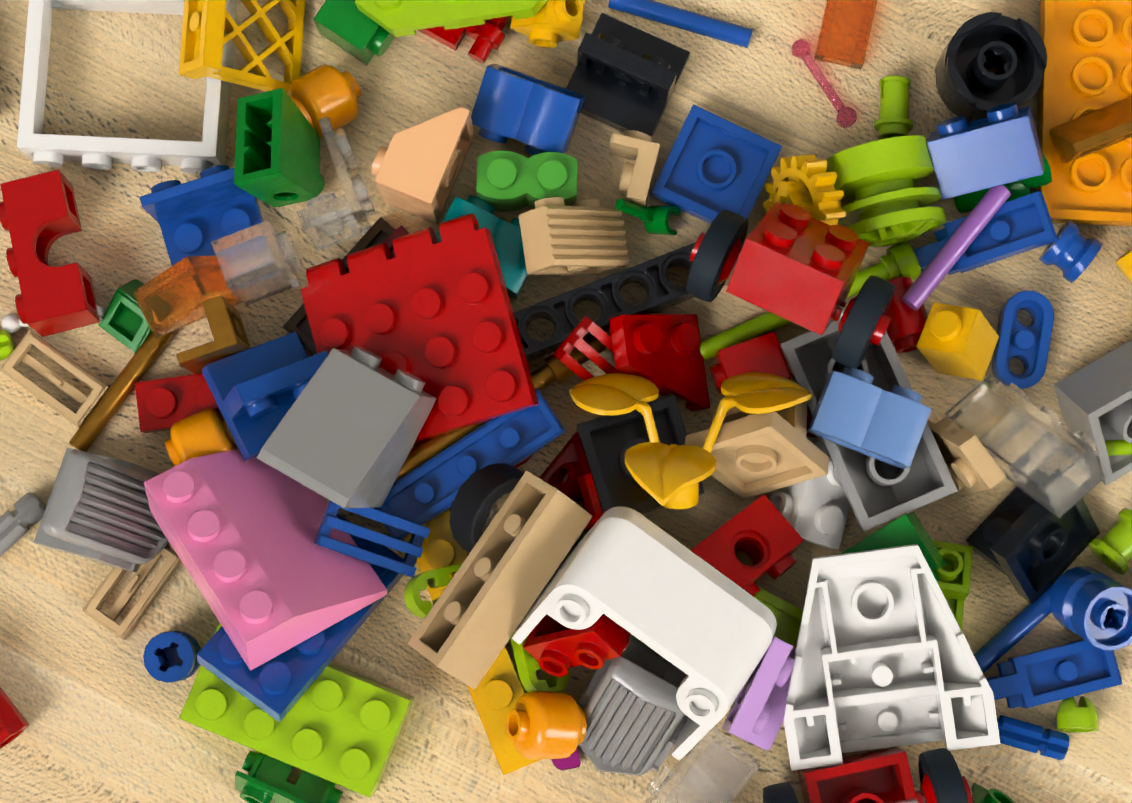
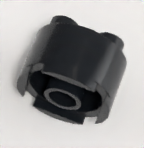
[935,12,1047,122]

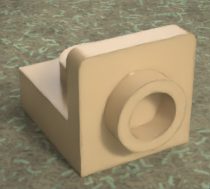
[609,130,660,207]

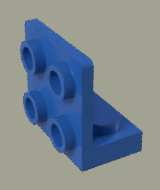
[140,165,271,273]

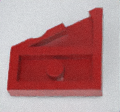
[609,314,710,411]

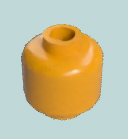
[288,64,361,138]
[165,408,237,467]
[506,691,587,760]

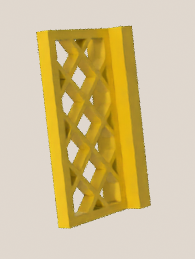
[178,0,305,94]

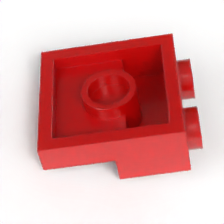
[523,614,630,677]

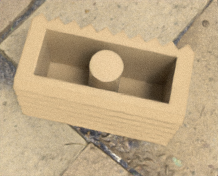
[519,197,630,276]

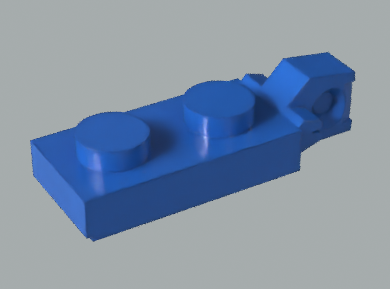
[913,191,1058,275]
[986,639,1123,708]

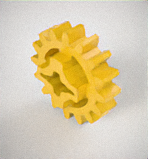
[763,154,846,225]

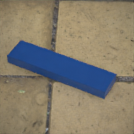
[374,389,566,540]

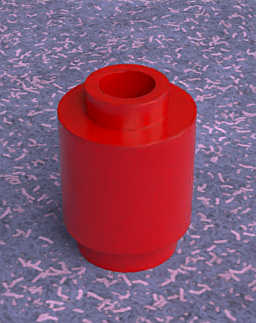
[885,277,928,354]

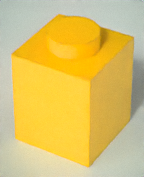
[916,302,999,381]

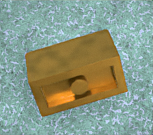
[176,295,251,374]

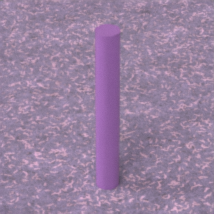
[901,185,1011,311]

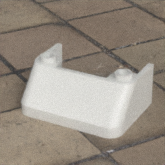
[511,506,777,761]

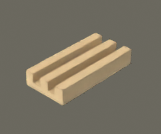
[0,330,109,428]
[82,545,181,640]

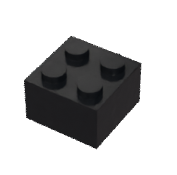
[576,395,705,514]

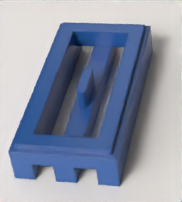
[314,500,430,577]

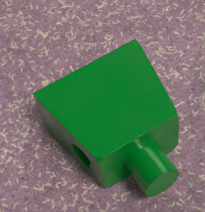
[234,88,325,207]

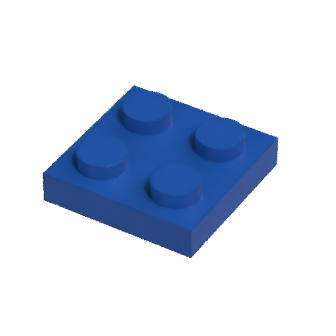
[650,104,782,224]

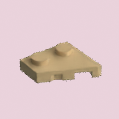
[927,406,1006,495]

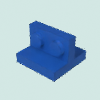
[202,331,328,462]

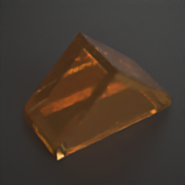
[133,256,246,338]

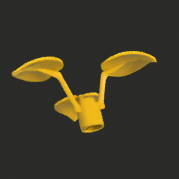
[570,372,813,510]

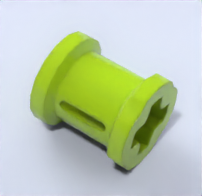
[1089,508,1132,575]

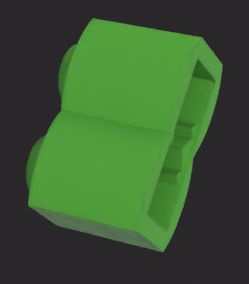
[476,151,578,212]

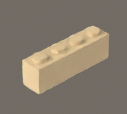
[408,470,593,689]

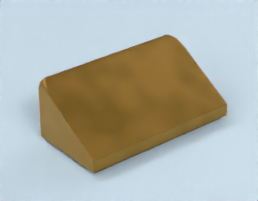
[1050,97,1132,163]

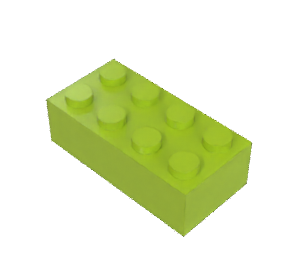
[179,622,415,798]

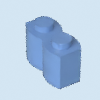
[807,366,932,469]

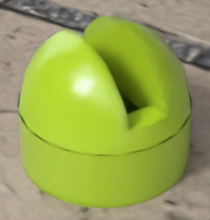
[1056,696,1099,733]

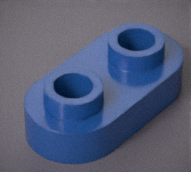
[992,291,1054,391]

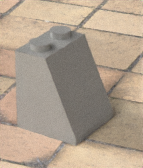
[257,345,437,509]

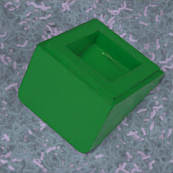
[98,279,173,353]

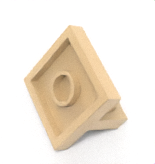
[685,401,828,500]

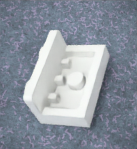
[769,436,850,550]

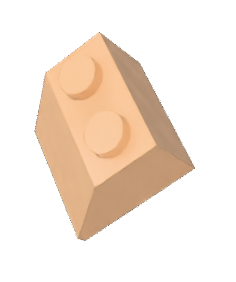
[371,107,475,224]

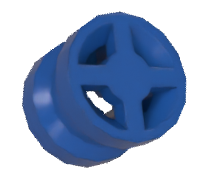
[1039,220,1103,283]
[143,631,201,683]

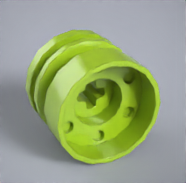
[826,135,946,247]

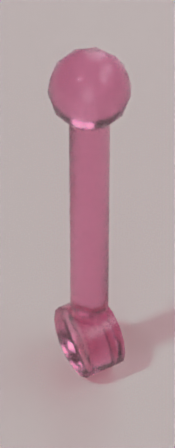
[792,39,857,128]

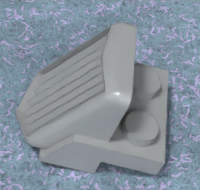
[34,448,169,573]
[577,634,688,776]

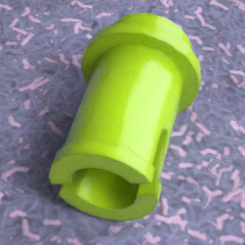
[874,76,913,139]

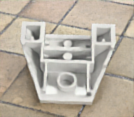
[783,544,1000,771]

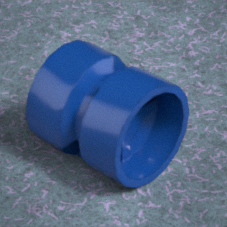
[1050,566,1132,651]

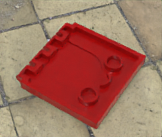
[300,213,539,443]

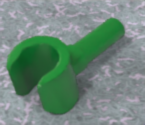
[615,198,681,235]

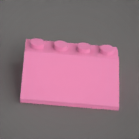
[144,449,388,671]

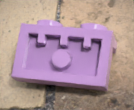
[722,636,796,750]

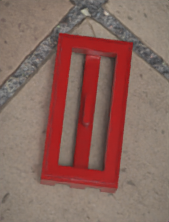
[553,316,620,381]

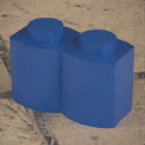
[471,63,586,156]

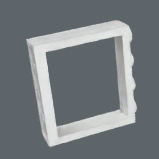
[17,0,237,175]

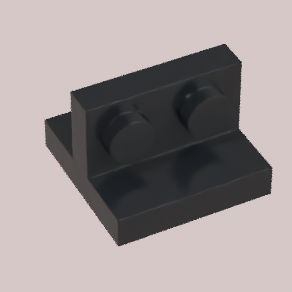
[566,13,690,137]
[966,469,1100,604]

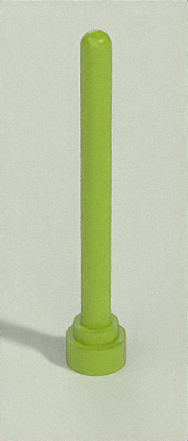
[700,242,921,360]

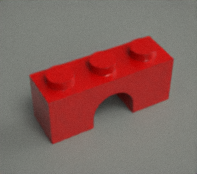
[0,169,100,337]

